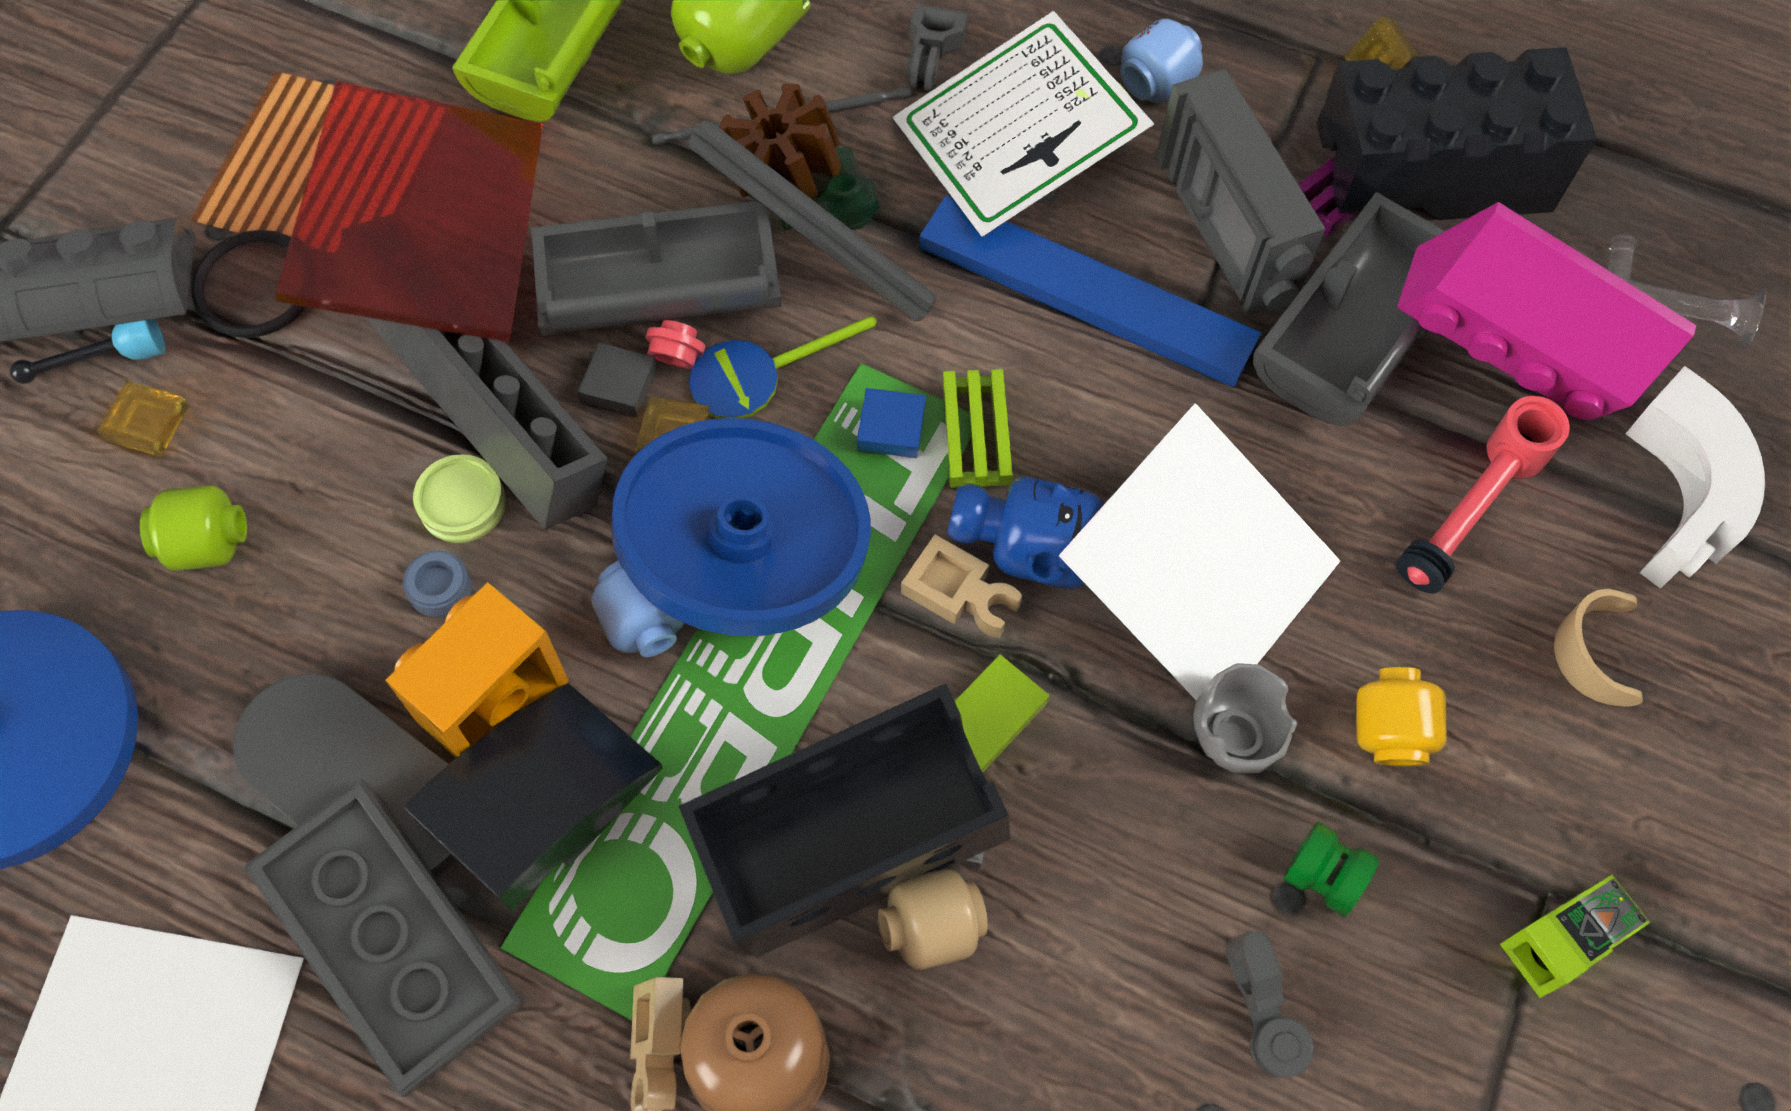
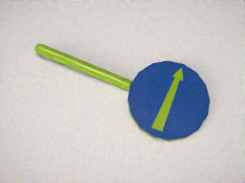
[688,316,877,419]

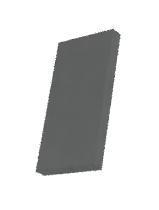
[243,779,525,1097]

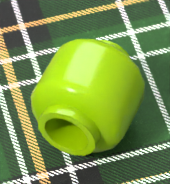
[140,485,247,571]

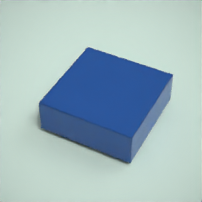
[857,388,926,458]

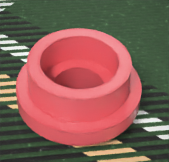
[645,320,706,369]

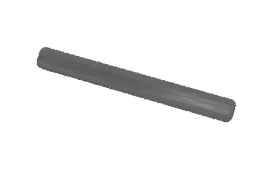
[688,121,936,321]

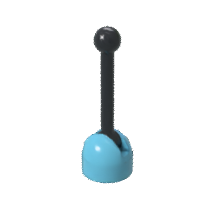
[10,319,166,384]

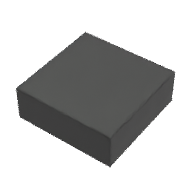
[578,343,657,417]

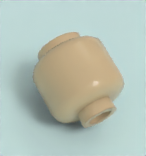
[878,869,988,970]

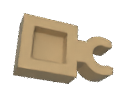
[901,534,1022,638]
[630,977,691,1111]

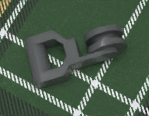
[906,4,969,92]
[1226,931,1314,1077]

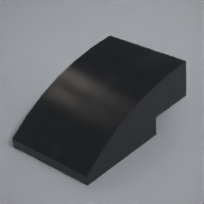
[403,683,663,911]

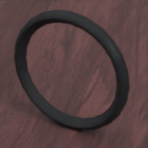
[191,230,316,338]

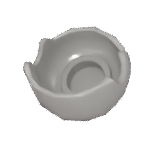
[1193,663,1297,773]

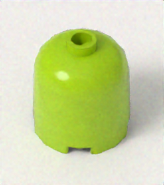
[671,0,811,75]

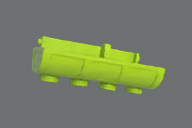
[452,0,623,122]

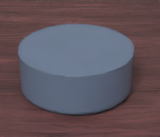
[403,550,472,617]

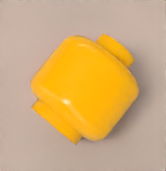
[1356,667,1447,766]

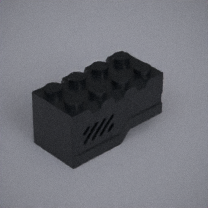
[1316,47,1597,220]

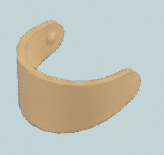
[1554,589,1643,707]

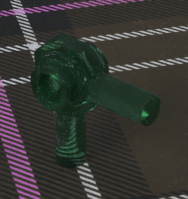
[780,147,880,230]

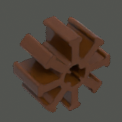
[719,83,842,200]

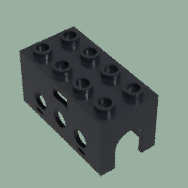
[679,683,1010,957]

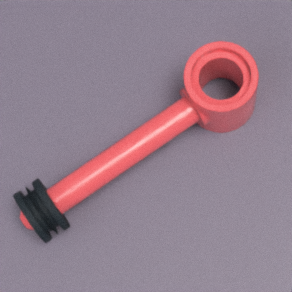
[1396,396,1570,594]

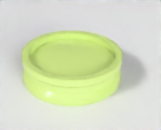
[413,454,506,543]

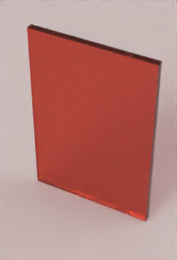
[276,81,543,342]

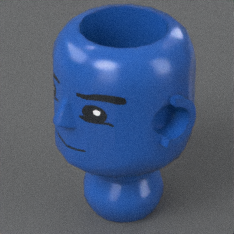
[947,476,1105,589]

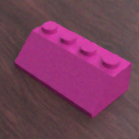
[1397,202,1697,421]

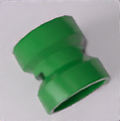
[1283,821,1380,918]

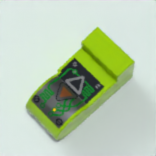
[1500,874,1650,998]

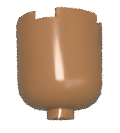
[680,973,830,1111]

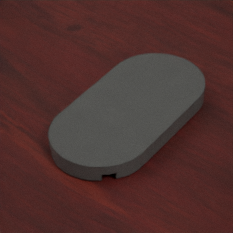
[233,674,456,877]

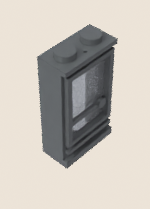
[1155,68,1326,316]

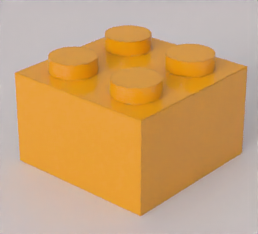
[385,582,569,758]

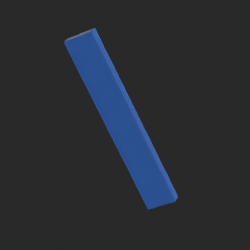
[919,195,1262,388]

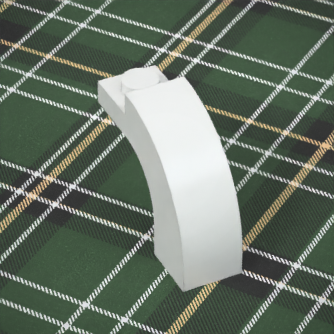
[1626,366,1765,589]

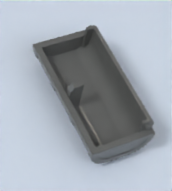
[1253,192,1445,426]
[531,201,782,336]
[0,216,195,342]

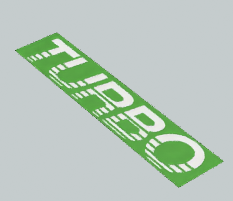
[500,363,971,1021]

